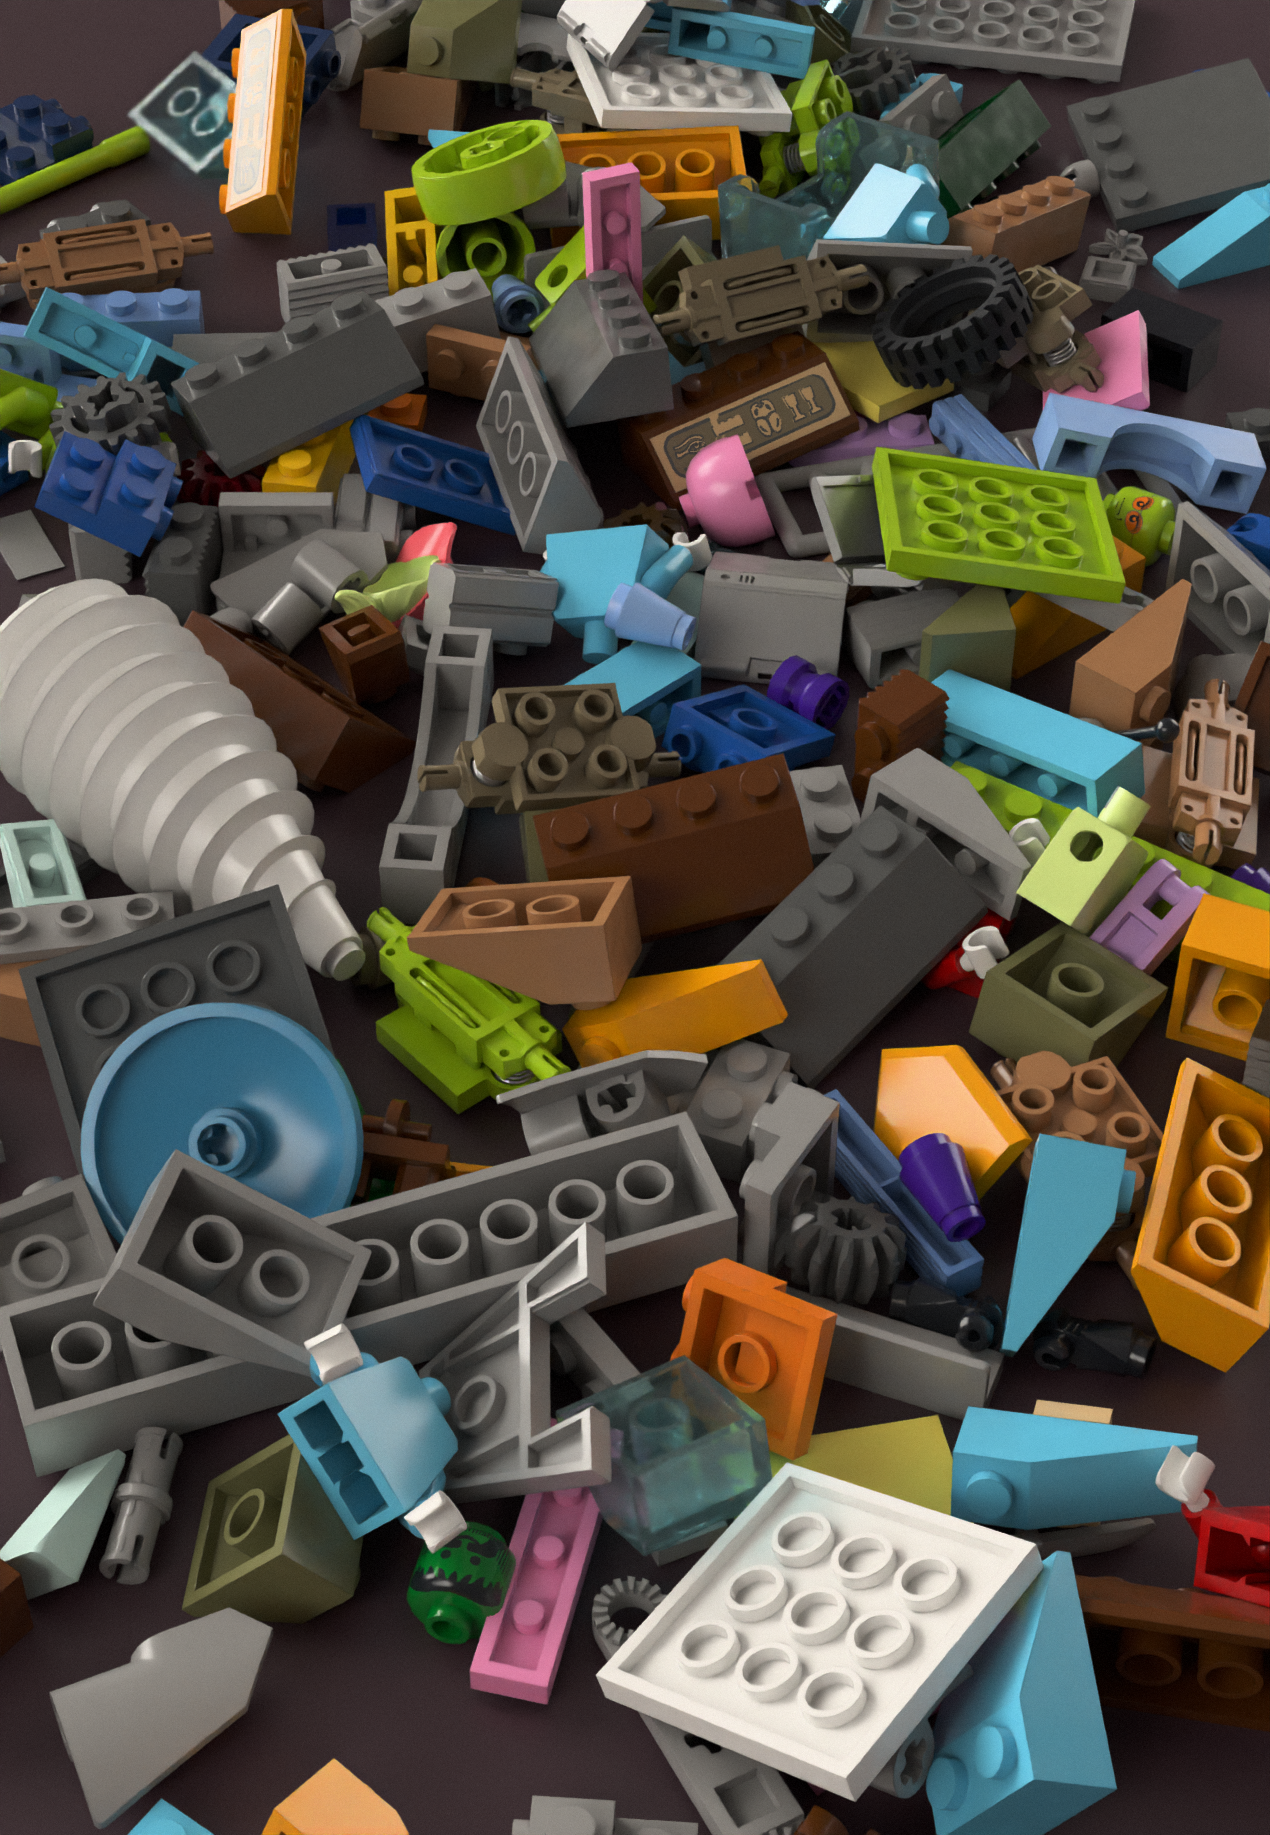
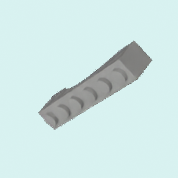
[379,625,494,924]

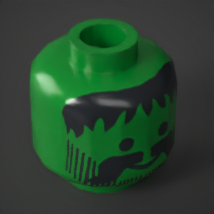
[407,1521,516,1644]

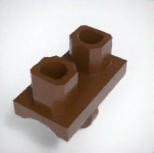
[350,1099,456,1206]

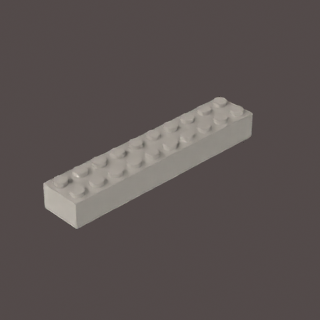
[0,1111,738,1477]

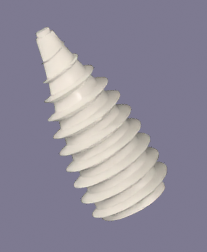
[0,578,366,981]

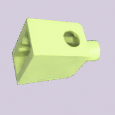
[1016,786,1151,937]

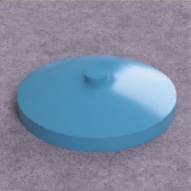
[81,1003,364,1245]

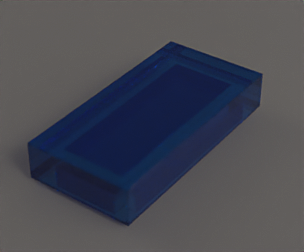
[327,203,378,252]

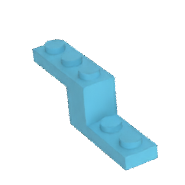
[645,0,816,79]
[23,287,200,416]

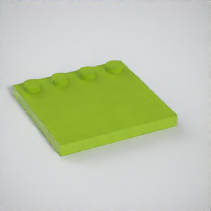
[872,447,1126,604]

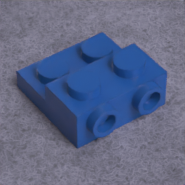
[34,431,183,557]
[661,684,836,773]

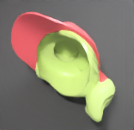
[334,522,457,628]

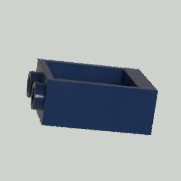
[195,14,341,120]

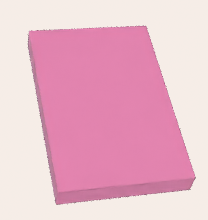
[1043,310,1150,411]

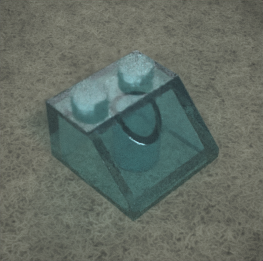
[555,1355,773,1557]

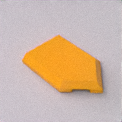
[873,1045,1033,1200]

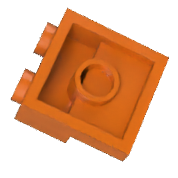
[667,1258,838,1460]

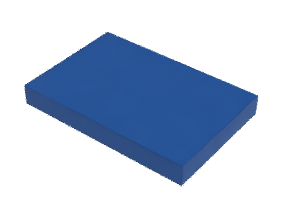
[349,414,516,536]

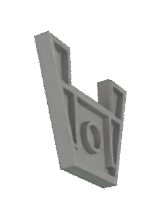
[419,1222,612,1504]

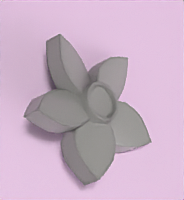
[1088,228,1148,266]

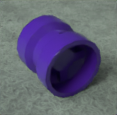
[767,655,849,730]

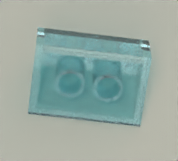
[128,51,237,180]

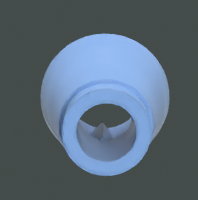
[492,274,544,333]
[604,582,697,651]

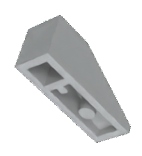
[859,748,1031,921]

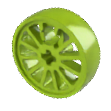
[411,120,567,225]

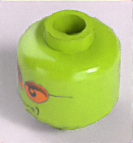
[1103,486,1175,567]

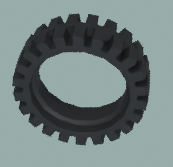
[871,254,1034,389]

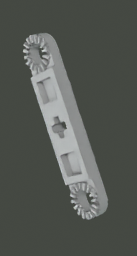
[592,1576,805,1835]

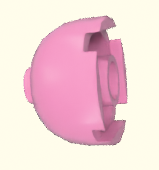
[679,434,775,548]

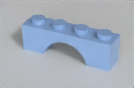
[1032,393,1267,514]

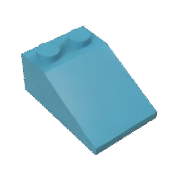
[926,1550,1117,1835]

